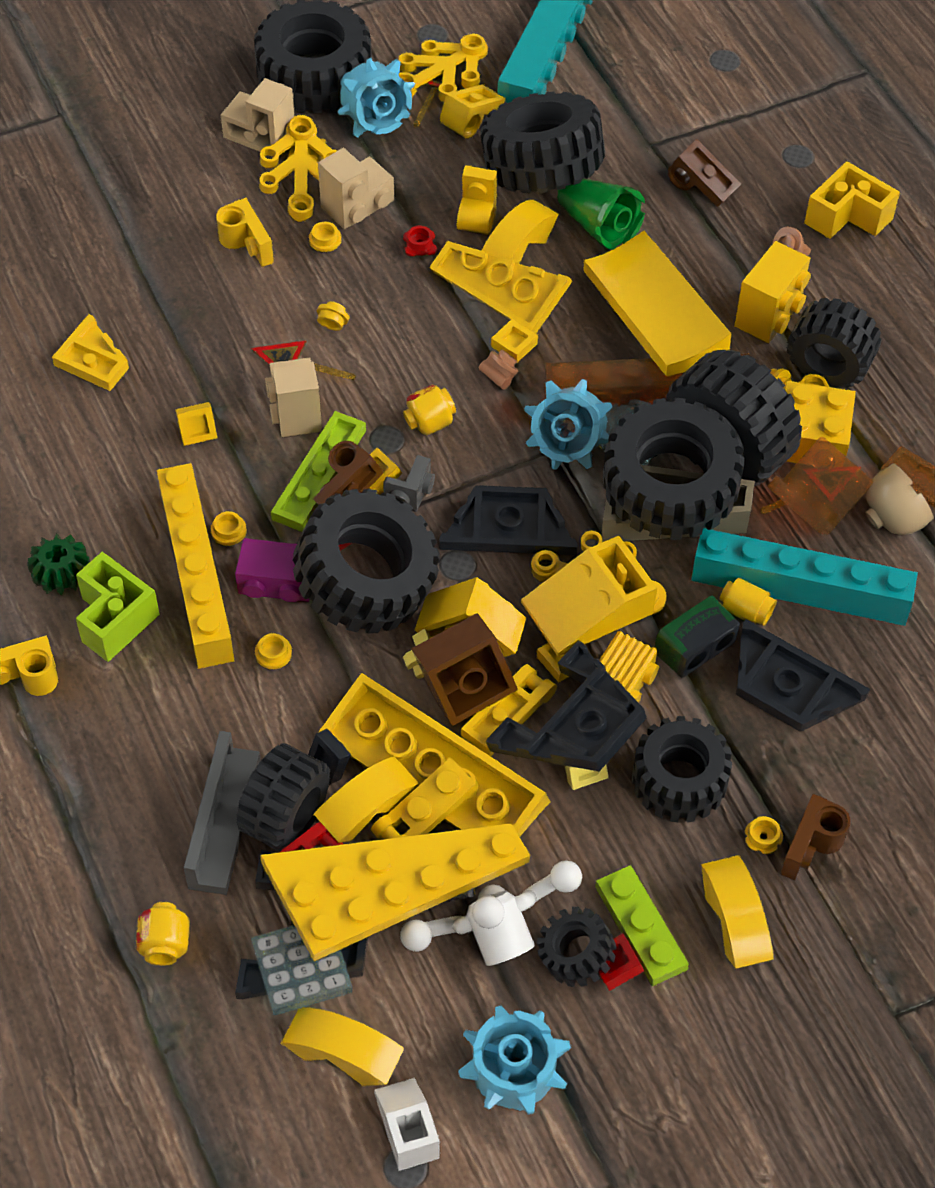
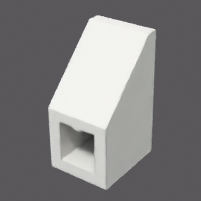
[374,1078,439,1171]

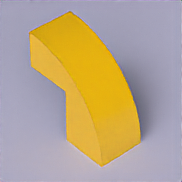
[481,199,559,264]
[314,757,420,843]
[701,855,774,969]
[281,1007,404,1086]

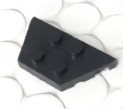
[439,485,578,555]
[736,619,870,732]

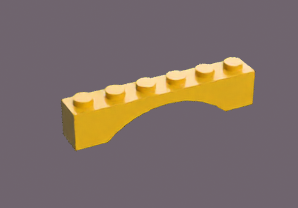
[157,463,234,669]

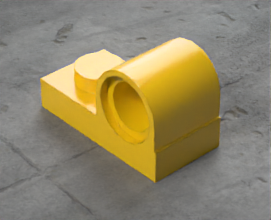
[440,84,506,139]
[457,165,497,235]
[216,198,274,267]
[0,635,58,696]

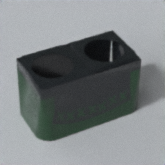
[654,596,740,678]

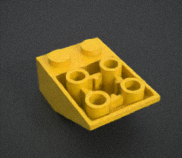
[521,536,657,656]

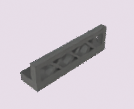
[184,731,261,895]

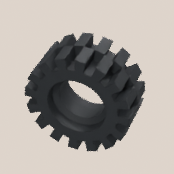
[537,907,616,987]

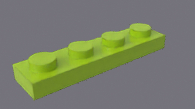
[271,411,366,532]

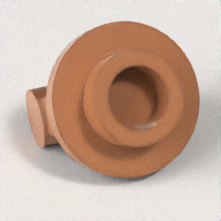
[773,227,811,256]
[479,349,518,390]

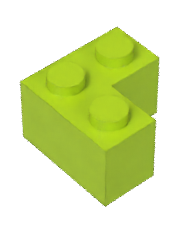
[76,551,160,662]

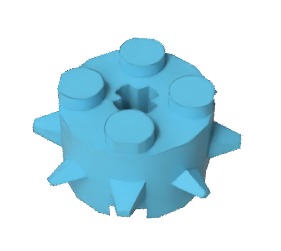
[338,58,415,137]
[524,379,613,470]
[458,1005,571,1114]

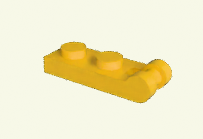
[461,664,557,756]
[370,757,478,840]

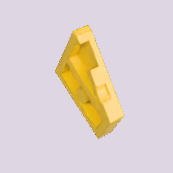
[52,314,129,391]

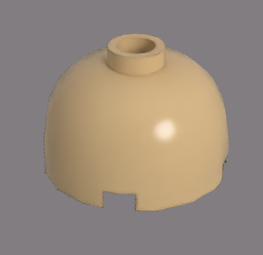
[865,463,934,535]

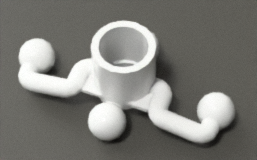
[400,860,582,966]

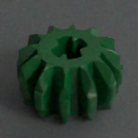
[27,533,90,596]

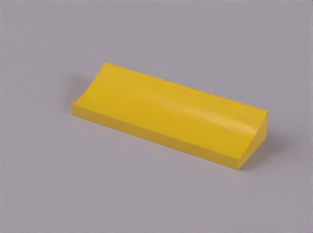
[583,230,731,377]
[319,672,550,837]

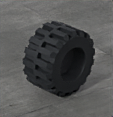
[787,298,882,388]
[632,716,732,823]
[236,743,330,852]

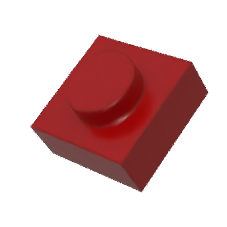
[598,933,645,991]

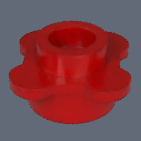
[403,226,437,257]

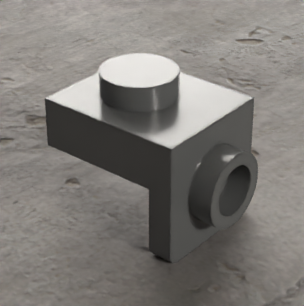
[383,455,435,512]

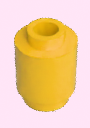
[719,577,777,626]

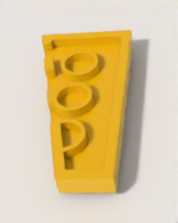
[429,241,572,333]

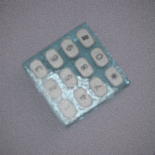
[251,925,353,1016]

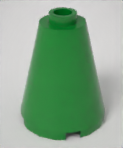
[557,178,645,250]

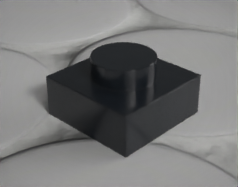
[308,728,351,785]

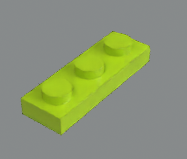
[595,865,689,986]

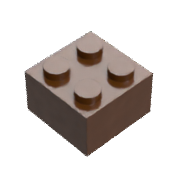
[411,613,518,726]

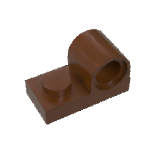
[668,139,741,208]
[313,441,384,505]
[781,794,851,880]

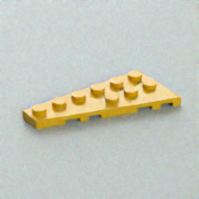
[261,823,530,961]

